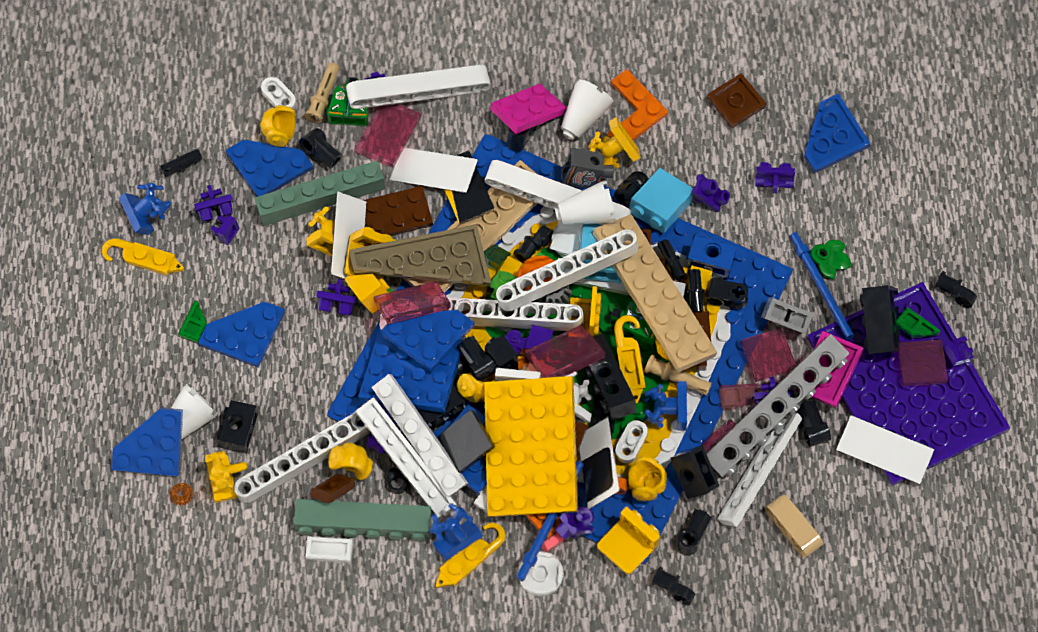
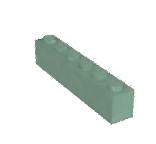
[255,160,385,226]
[294,499,432,541]

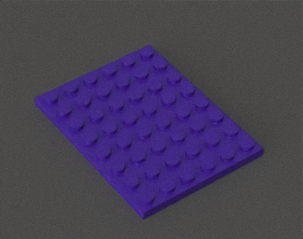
[807,282,1010,486]

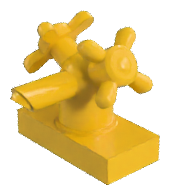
[588,117,640,169]
[306,206,335,256]
[205,451,248,503]

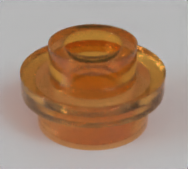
[170,483,193,505]

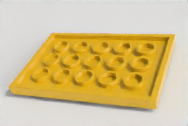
[484,376,578,517]

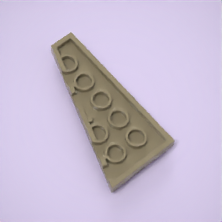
[349,224,491,286]

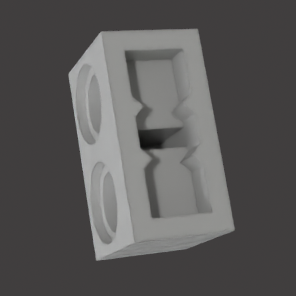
[761,297,813,334]

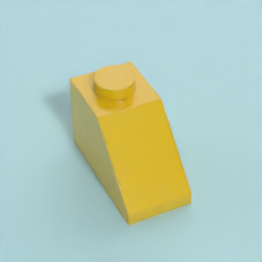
[344,274,392,314]

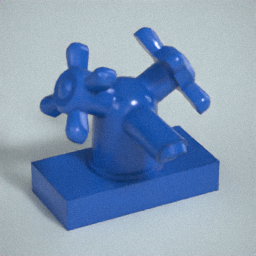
[119,183,171,235]
[644,381,687,431]
[430,503,483,561]

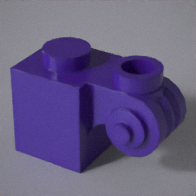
[506,325,553,362]

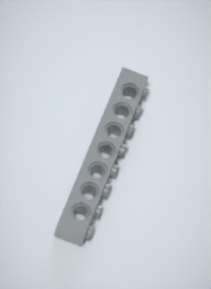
[706,334,850,478]

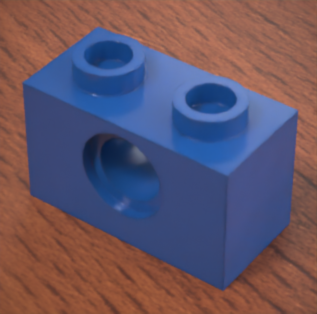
[687,236,737,279]

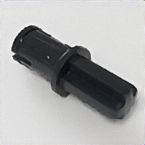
[160,149,202,178]
[657,239,687,282]
[687,269,704,312]

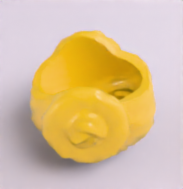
[260,105,296,147]
[457,372,496,403]
[328,443,373,480]
[628,457,667,501]

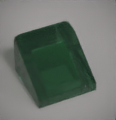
[484,245,511,271]

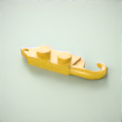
[101,238,184,276]
[614,315,646,404]
[436,522,506,588]

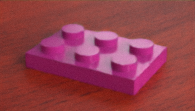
[490,83,566,134]
[795,331,864,408]

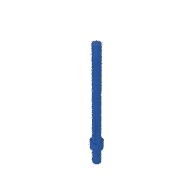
[790,232,854,340]
[516,461,584,582]

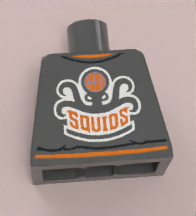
[561,148,614,188]

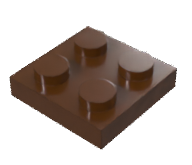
[707,73,766,128]

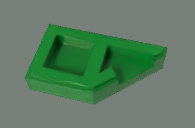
[178,300,207,344]
[896,307,940,338]

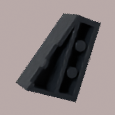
[860,285,900,355]

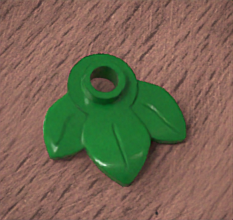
[811,239,852,280]

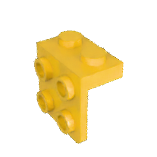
[345,227,396,280]
[567,286,601,342]
[597,506,660,575]

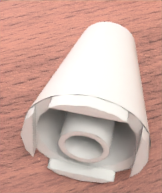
[561,79,614,140]
[555,180,616,224]
[171,384,219,440]

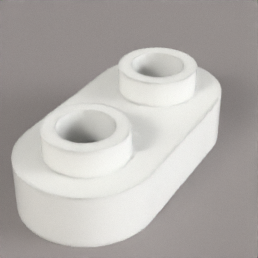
[261,77,296,110]
[615,421,648,463]

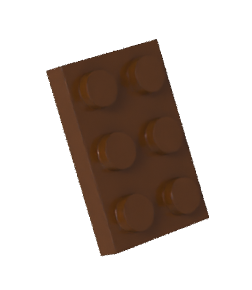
[363,186,433,236]

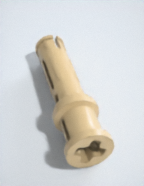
[304,63,340,124]
[644,354,712,396]

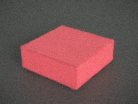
[541,533,565,552]

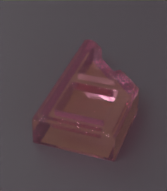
[719,383,759,409]
[702,419,736,453]

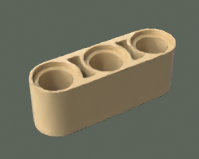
[765,494,823,558]

